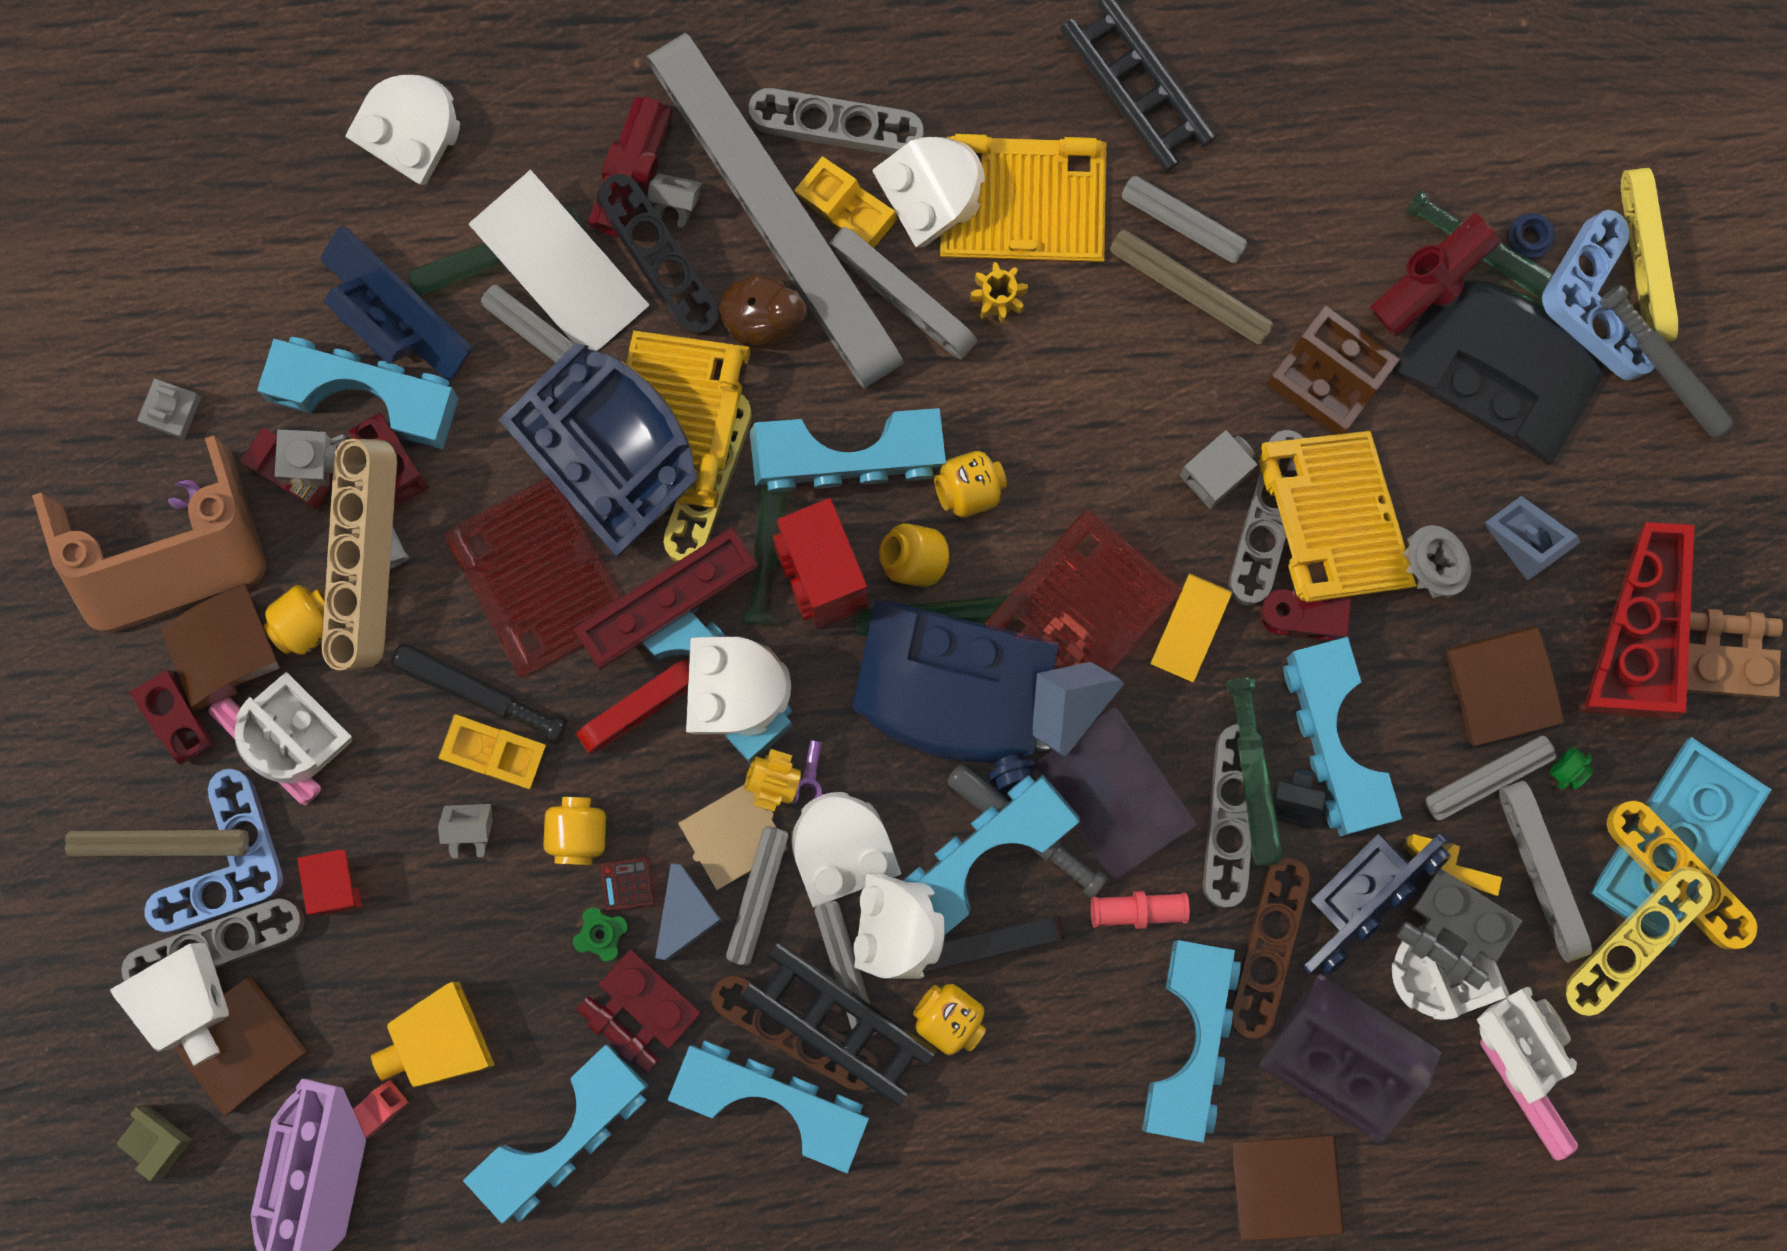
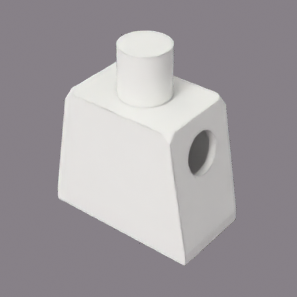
[110,943,229,1067]

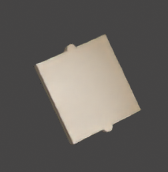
[678,784,788,891]

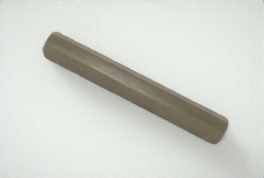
[1110,230,1273,344]
[65,830,249,857]

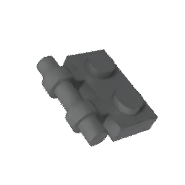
[1396,869,1522,990]

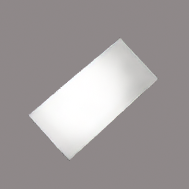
[469,169,649,351]

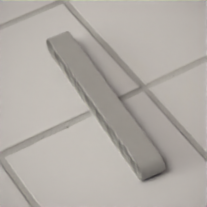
[646,33,904,389]

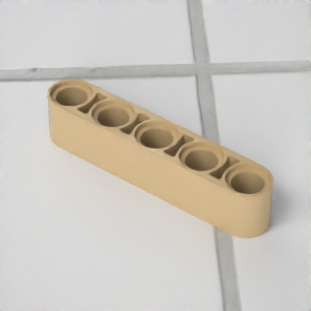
[322,439,397,670]

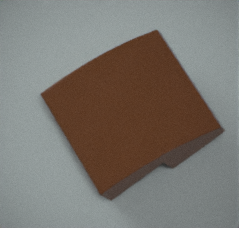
[1267,305,1400,435]
[160,583,280,711]
[1446,626,1564,746]
[174,976,307,1117]
[1232,1135,1344,1240]

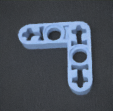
[1542,210,1655,381]
[144,769,283,933]

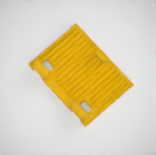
[940,134,1107,262]
[626,330,750,508]
[1258,431,1417,602]

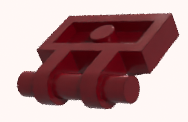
[576,949,702,1074]

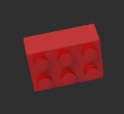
[772,498,868,629]

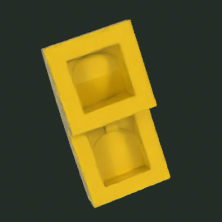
[794,156,898,248]
[1150,573,1232,683]
[438,714,546,790]
[1403,834,1502,898]

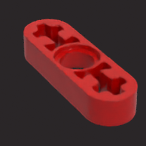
[576,658,690,754]

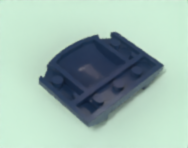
[498,343,698,557]
[852,598,1060,762]

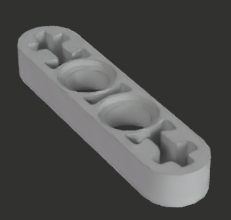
[749,88,923,155]
[828,227,978,360]
[1228,430,1303,606]
[1203,724,1261,908]
[1499,780,1592,963]
[121,899,305,981]

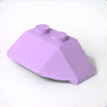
[251,1079,366,1251]

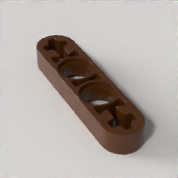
[1230,857,1310,1039]
[711,976,879,1091]

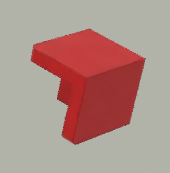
[297,850,363,916]

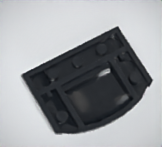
[1390,280,1606,465]

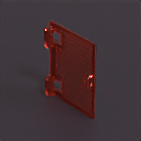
[443,477,620,678]
[985,508,1183,673]

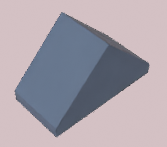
[1485,496,1580,581]
[1033,662,1124,757]
[655,863,722,961]

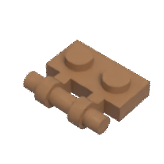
[1687,609,1783,699]

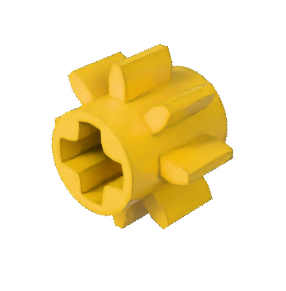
[970,262,1028,323]
[744,749,801,811]

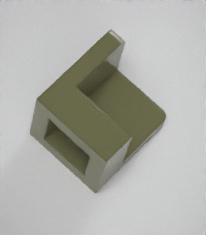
[117,1105,192,1181]

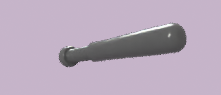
[1600,285,1733,438]
[948,764,1108,899]

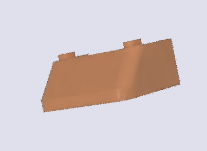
[32,435,266,633]

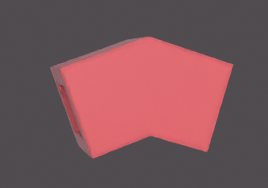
[353,1080,409,1138]

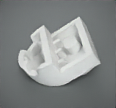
[345,75,460,185]
[872,137,985,248]
[686,637,791,736]
[235,672,352,784]
[790,792,901,907]
[854,873,944,979]
[1392,924,1509,1020]
[1477,987,1577,1104]

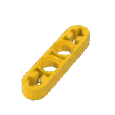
[1607,801,1758,950]

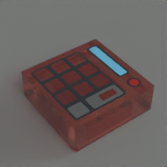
[600,857,655,912]

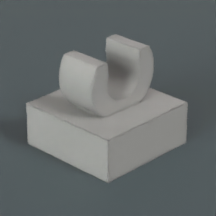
[647,173,703,228]
[137,378,201,440]
[438,804,493,858]

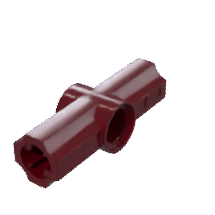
[588,96,673,238]
[1370,213,1501,337]

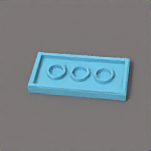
[1588,737,1772,947]

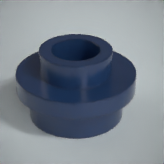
[1508,213,1555,259]
[989,754,1036,793]

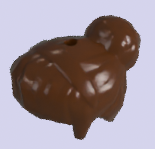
[718,274,807,347]

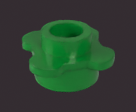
[573,907,628,962]

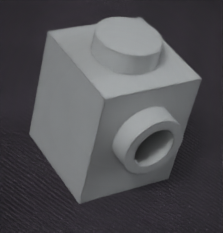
[275,429,338,487]
[1179,430,1257,510]

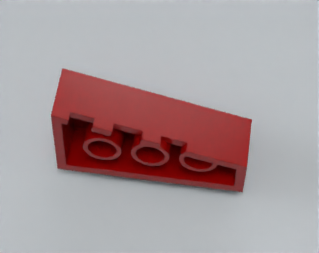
[1582,522,1695,719]

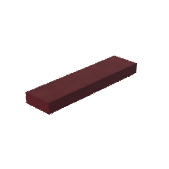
[573,526,759,670]

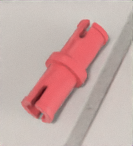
[1090,891,1190,929]

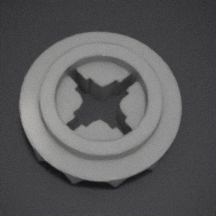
[1402,525,1471,598]

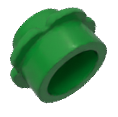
[1549,746,1594,790]

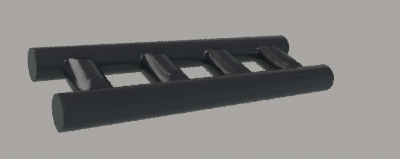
[1060,0,1217,173]
[741,942,937,1107]

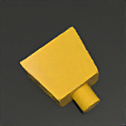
[371,982,495,1087]

